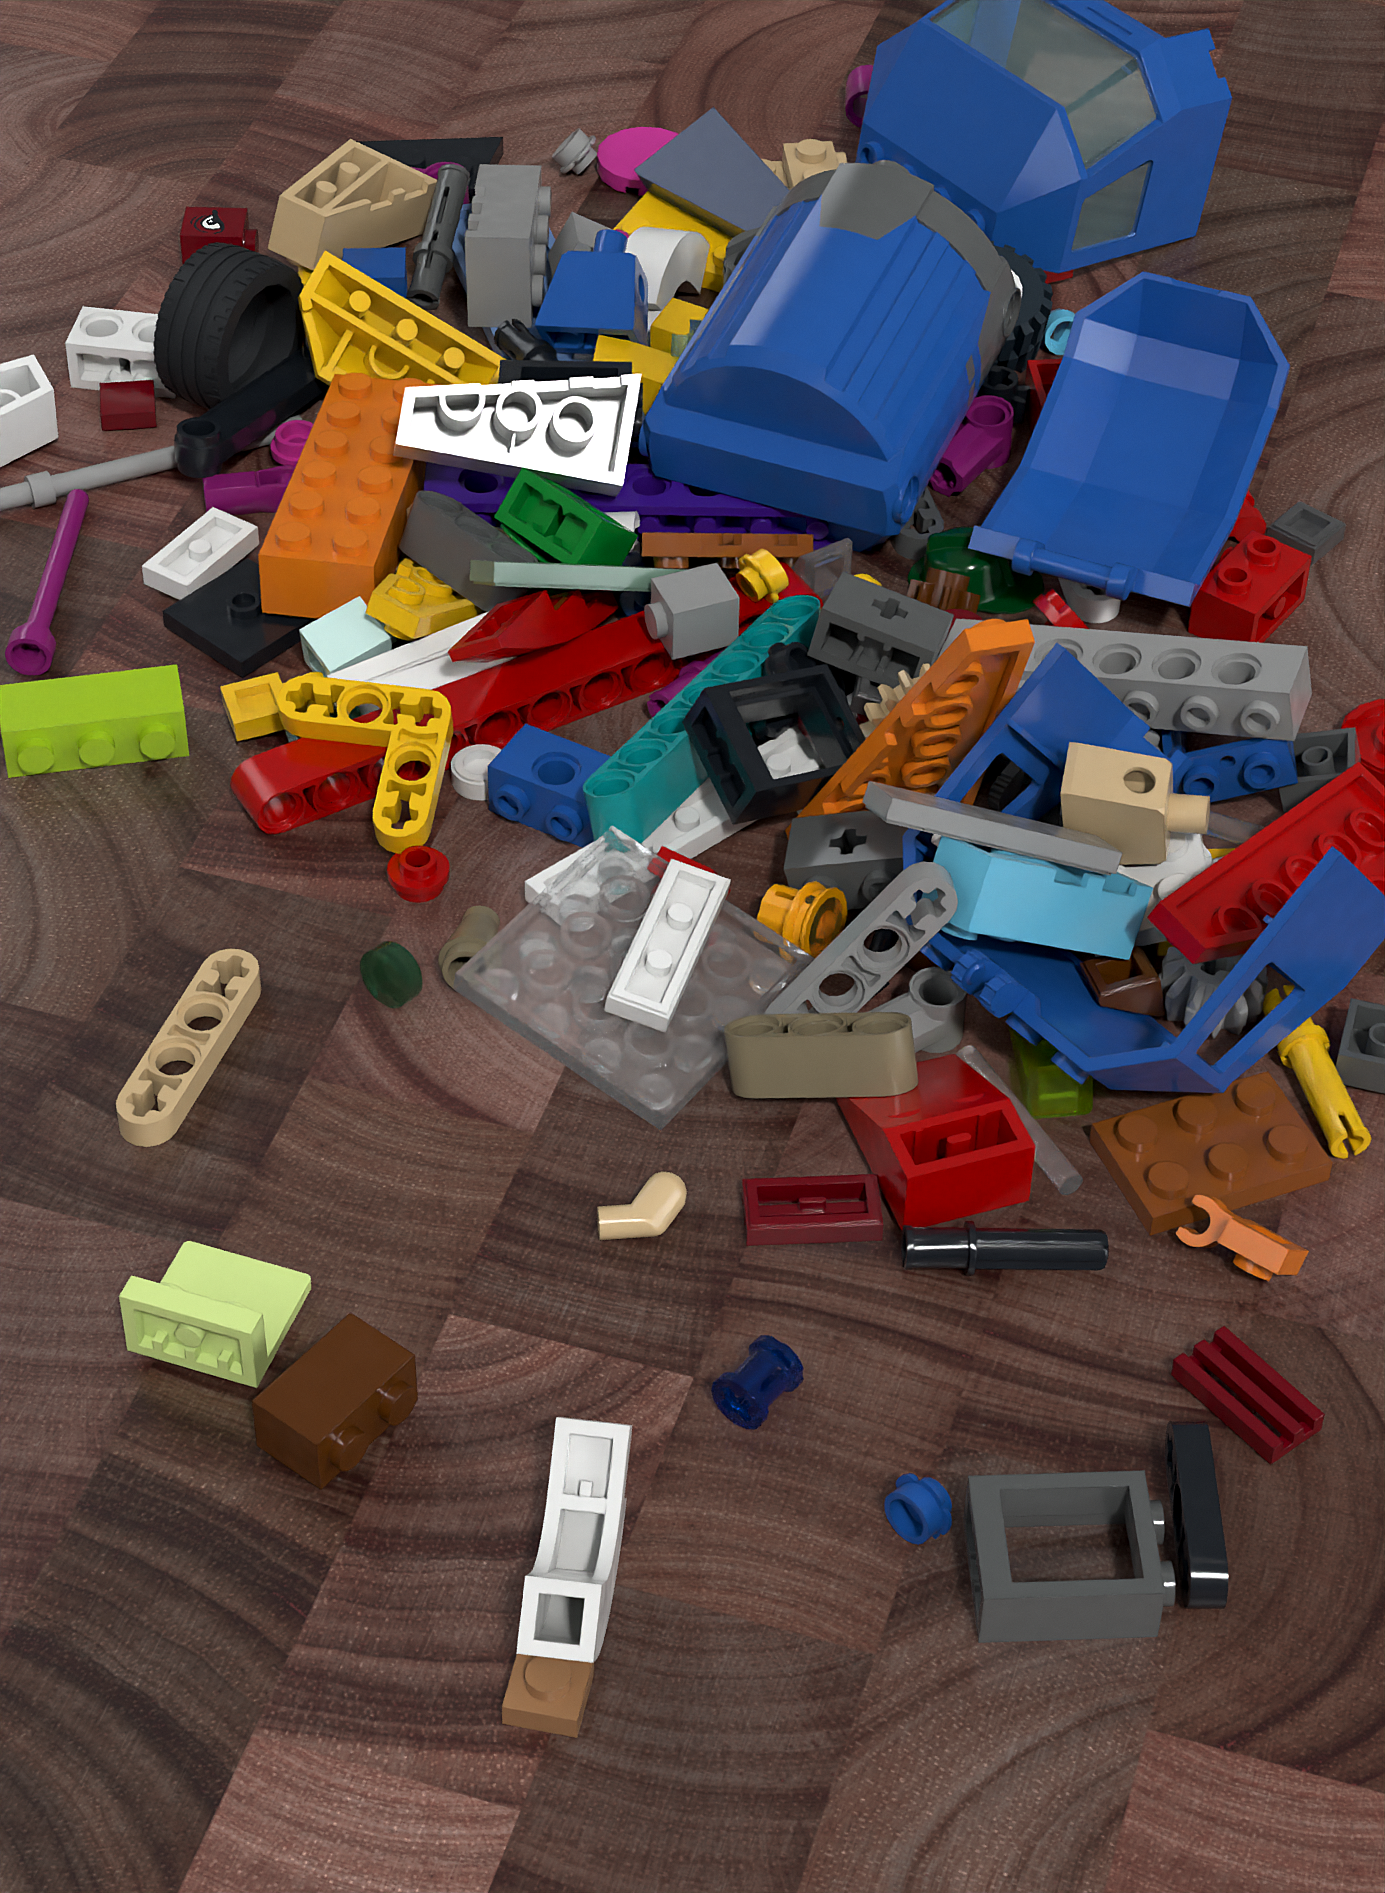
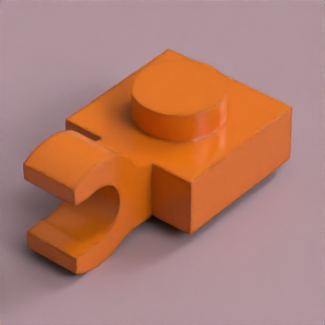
[1176,1195,1309,1281]

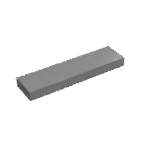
[863,781,1123,876]

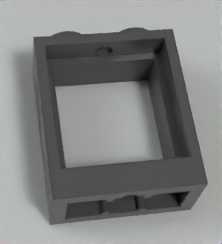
[963,1470,1175,1643]

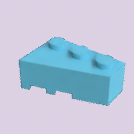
[921,836,1153,960]

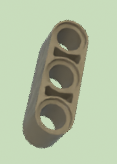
[724,1012,918,1098]

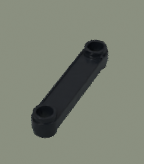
[174,337,329,478]

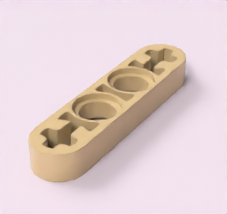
[116,948,261,1147]

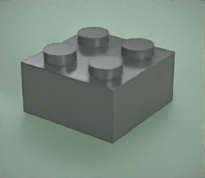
[1279,727,1361,813]
[1336,998,1385,1094]

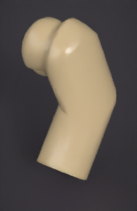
[597,1171,687,1240]

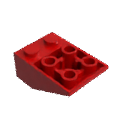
[835,1053,1036,1230]

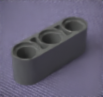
[399,490,538,612]

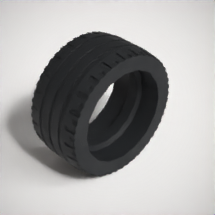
[153,242,305,410]

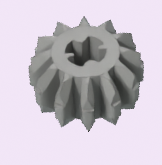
[1158,947,1268,1040]

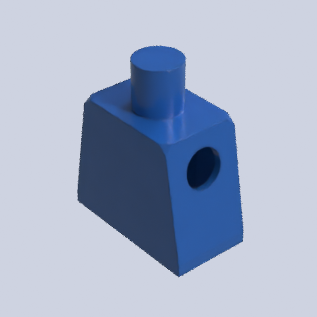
[535,229,648,355]

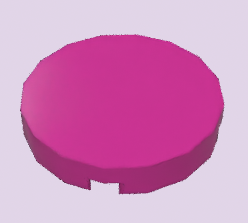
[597,127,678,195]

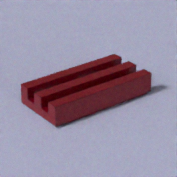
[741,1174,884,1246]
[1171,1326,1325,1465]

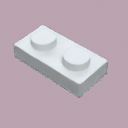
[142,507,259,600]

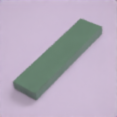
[470,560,688,592]

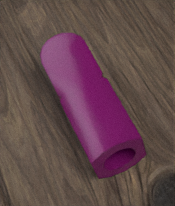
[202,465,295,515]

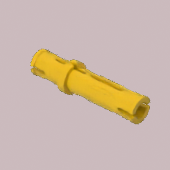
[1262,985,1371,1159]

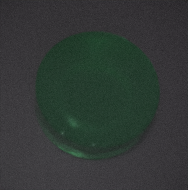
[360,941,423,1008]

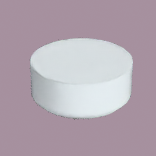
[451,744,502,801]

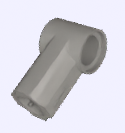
[868,967,967,1053]

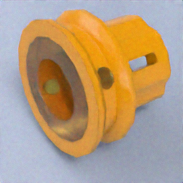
[757,881,847,964]

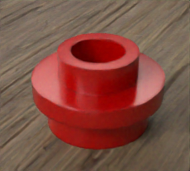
[387,846,450,903]

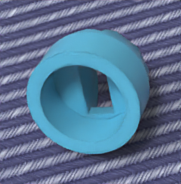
[1042,308,1075,355]

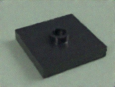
[162,558,317,678]

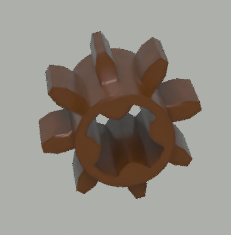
[907,567,981,614]

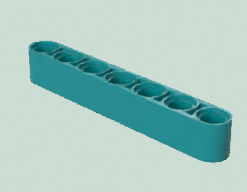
[583,595,821,851]

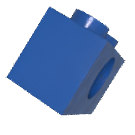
[488,723,611,848]

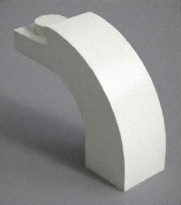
[625,227,710,347]
[516,1417,632,1663]

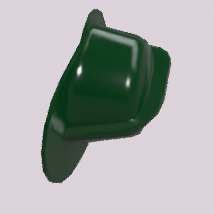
[908,526,1045,614]

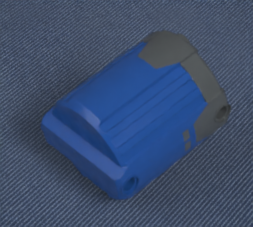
[639,160,1021,552]

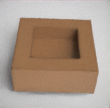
[502,1654,594,1738]

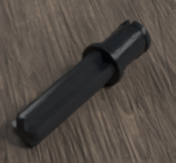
[901,1221,1109,1276]

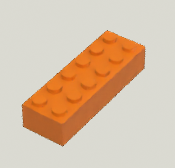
[258,373,441,619]

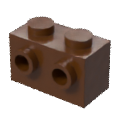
[252,1312,418,1490]

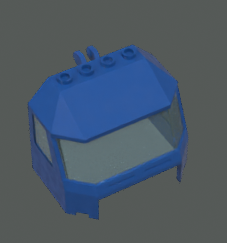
[855,0,1232,273]

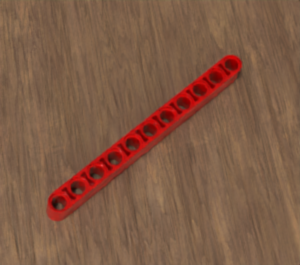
[230,561,823,835]

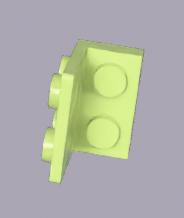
[119,1241,311,1388]

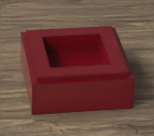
[99,380,157,431]

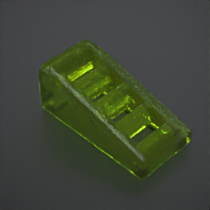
[1007,1012,1093,1119]

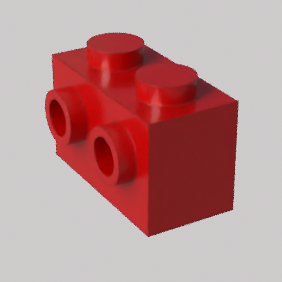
[1188,530,1312,643]

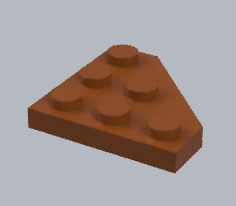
[642,532,814,568]

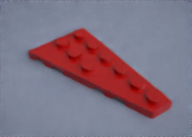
[1147,762,1385,964]

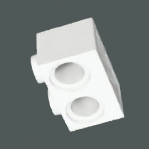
[65,306,176,399]

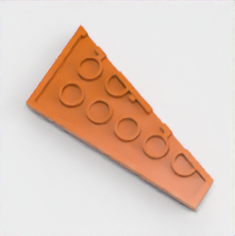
[785,619,1035,840]

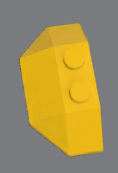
[298,250,506,386]

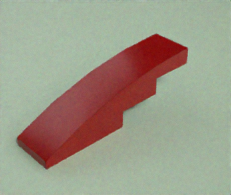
[448,589,619,663]

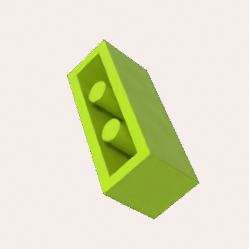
[0,664,189,778]

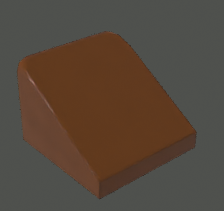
[1080,946,1165,1016]

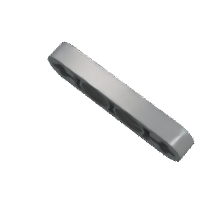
[764,862,958,1014]

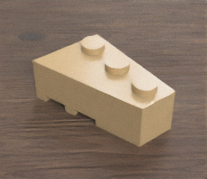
[268,139,437,270]

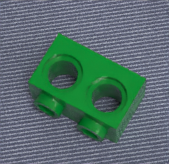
[494,467,639,566]

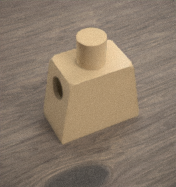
[1060,742,1210,865]

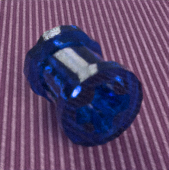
[711,1335,804,1430]

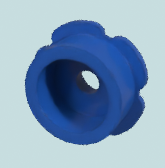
[884,1473,952,1544]

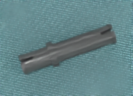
[407,164,470,310]

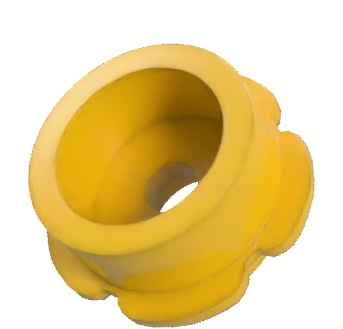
[736,549,789,604]

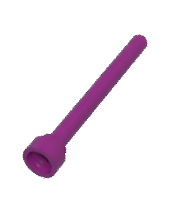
[5,489,89,675]

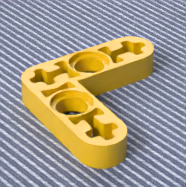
[277,675,453,854]

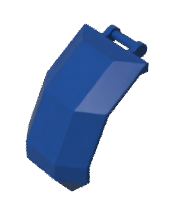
[968,271,1291,607]

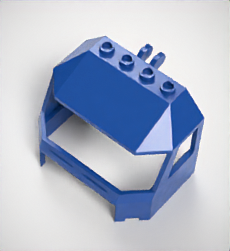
[902,643,1385,1093]

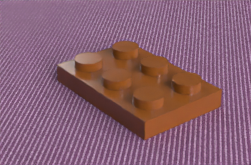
[1089,1071,1333,1236]

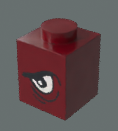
[180,207,259,264]

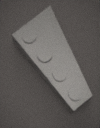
[465,164,552,328]

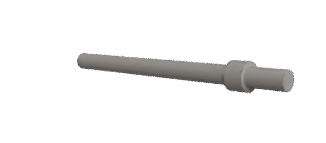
[0,415,302,511]

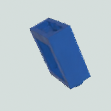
[1161,729,1298,802]

